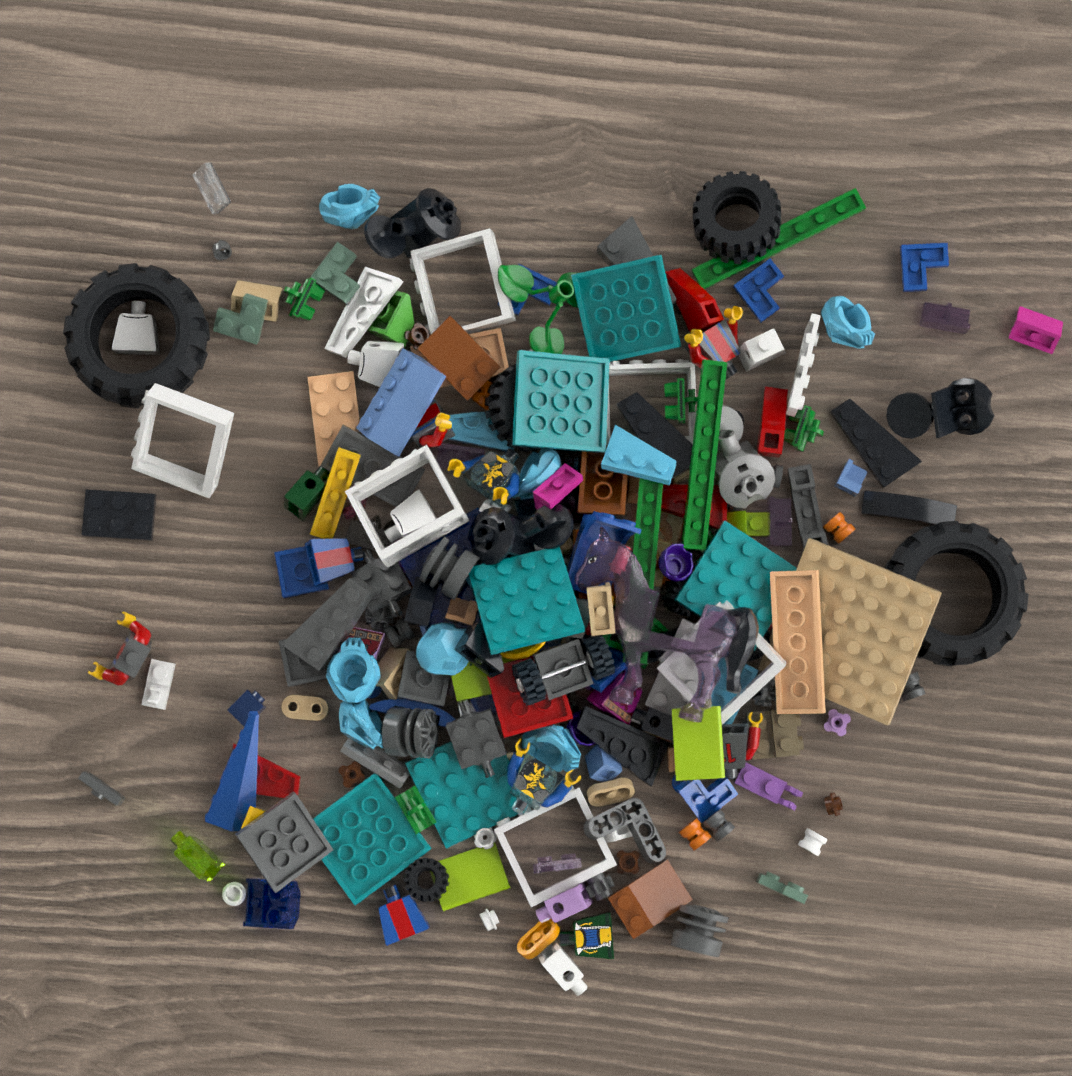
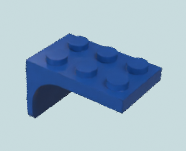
[567,511,642,594]

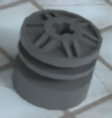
[419,537,480,600]
[382,707,439,758]
[670,904,729,957]

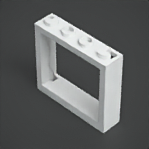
[410,228,516,334]
[606,359,697,445]
[131,383,234,498]
[345,445,469,568]
[657,601,786,724]
[494,785,617,907]

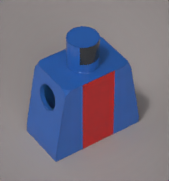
[305,538,364,587]
[378,885,430,946]

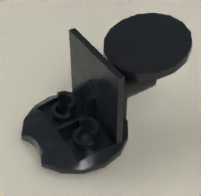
[364,188,461,258]
[886,377,995,439]
[467,504,573,565]

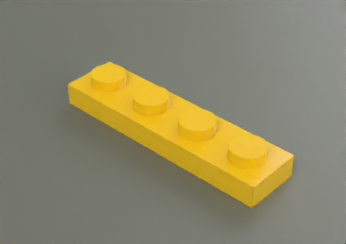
[310,447,361,539]

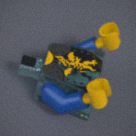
[447,448,520,507]
[507,738,581,815]

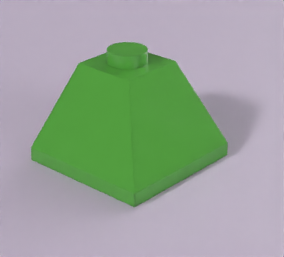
[367,291,415,347]

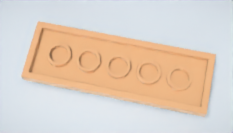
[770,570,826,714]

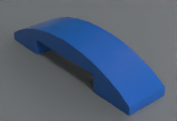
[369,699,456,727]

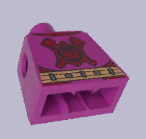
[587,665,642,725]

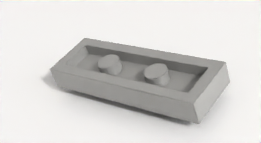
[340,738,410,788]

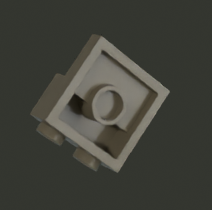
[746,710,804,760]

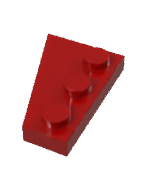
[661,484,727,529]
[233,743,301,798]

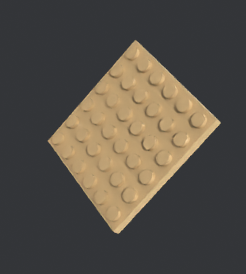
[758,538,942,726]

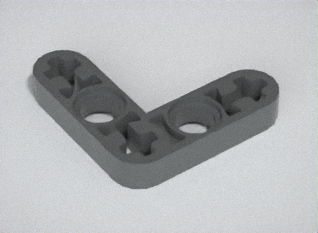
[584,798,666,864]

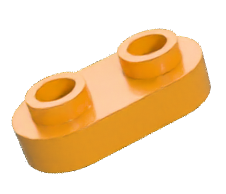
[517,919,560,959]

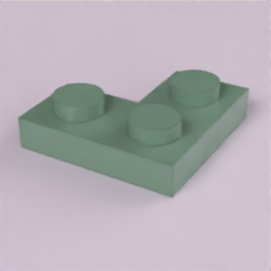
[311,242,360,305]
[213,293,268,345]
[756,871,808,904]

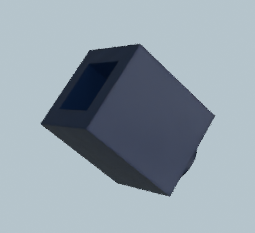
[227,690,266,726]

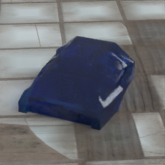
[243,878,301,929]

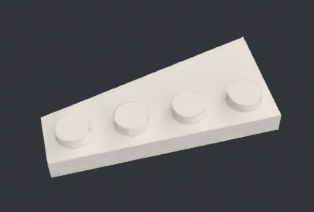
[325,267,403,358]
[786,313,821,417]

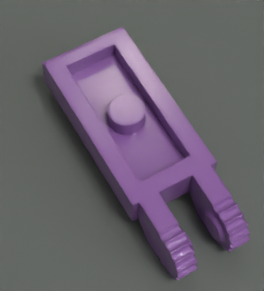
[734,763,803,811]

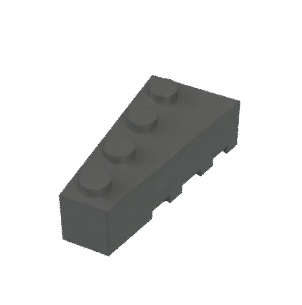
[597,216,676,306]
[281,577,377,671]

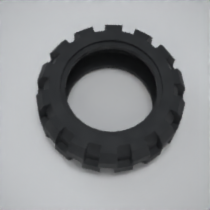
[63,263,210,409]
[885,521,1029,667]

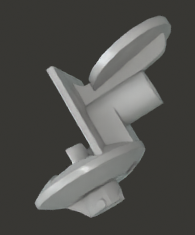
[715,405,775,509]

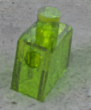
[171,831,226,882]

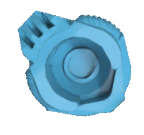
[319,184,380,229]
[821,296,875,349]
[512,448,561,499]
[416,622,468,676]
[326,638,381,703]
[339,700,384,750]
[522,724,581,772]

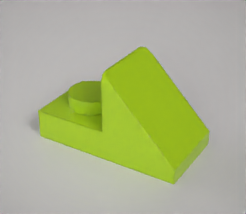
[727,511,768,537]

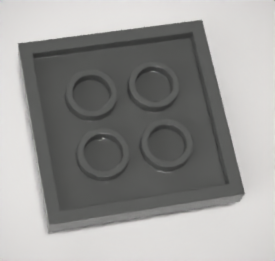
[235,792,333,893]

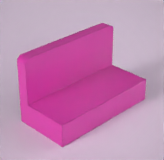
[1009,306,1063,354]
[533,463,583,510]

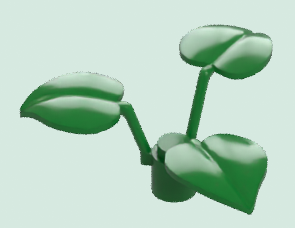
[498,265,578,354]

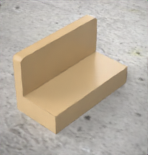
[231,281,282,322]
[587,582,615,636]
[376,648,410,700]

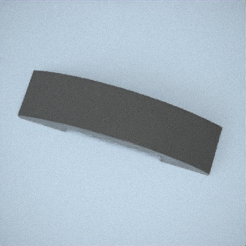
[788,464,828,550]

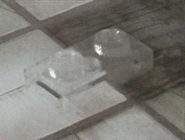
[192,162,231,215]

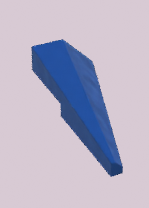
[205,711,259,832]

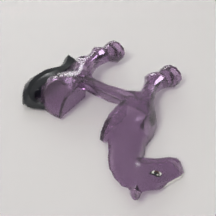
[574,527,759,723]

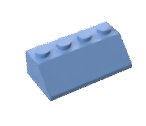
[356,348,446,456]

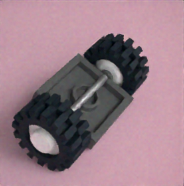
[512,635,615,706]

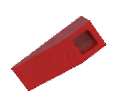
[665,268,724,333]
[757,386,788,458]

